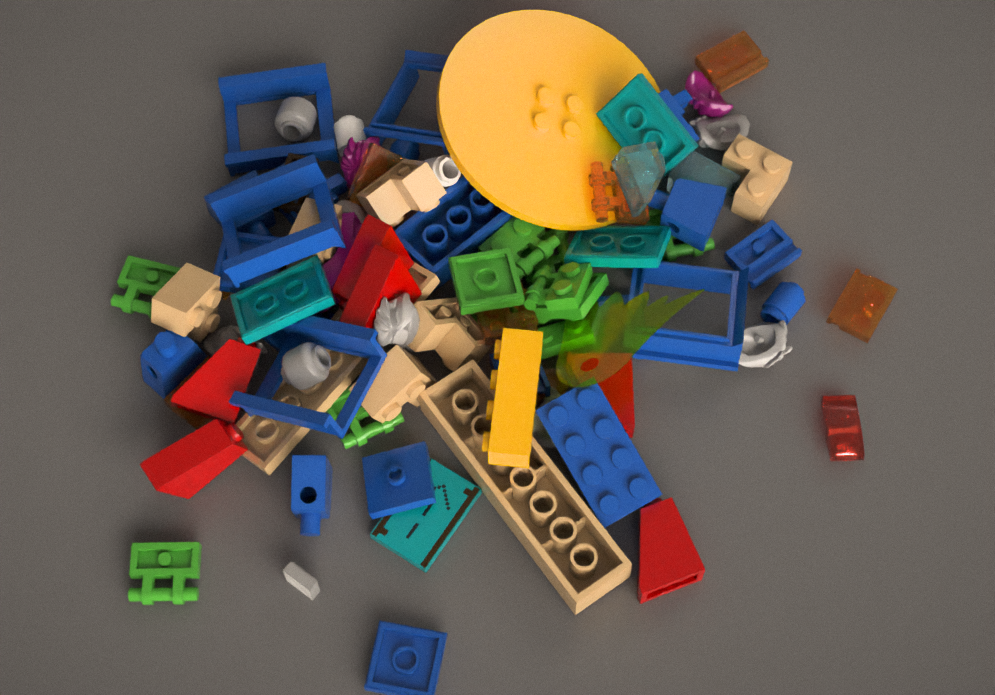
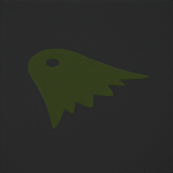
[556,289,705,387]

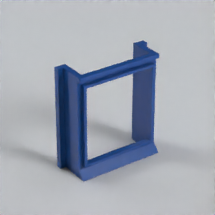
[363,50,450,155]
[218,63,339,177]
[208,154,346,288]
[622,261,749,372]
[229,316,387,439]

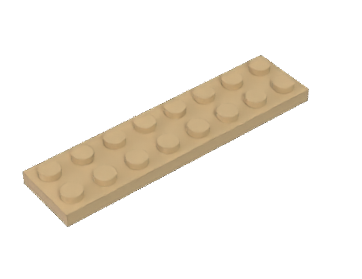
[236,262,440,476]

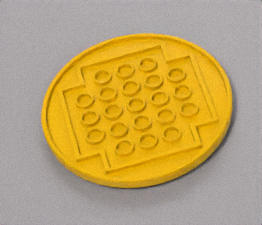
[436,10,662,231]

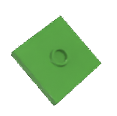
[448,247,525,315]

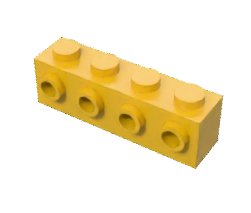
[482,328,543,468]

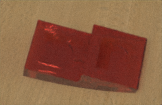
[821,395,865,461]

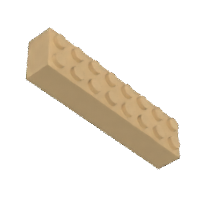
[419,359,632,615]

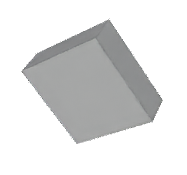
[283,561,320,600]

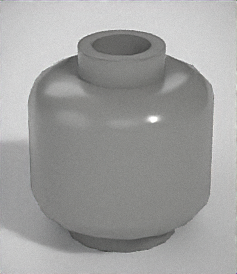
[274,97,317,141]
[281,342,331,390]

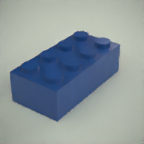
[394,176,514,292]
[535,377,663,528]

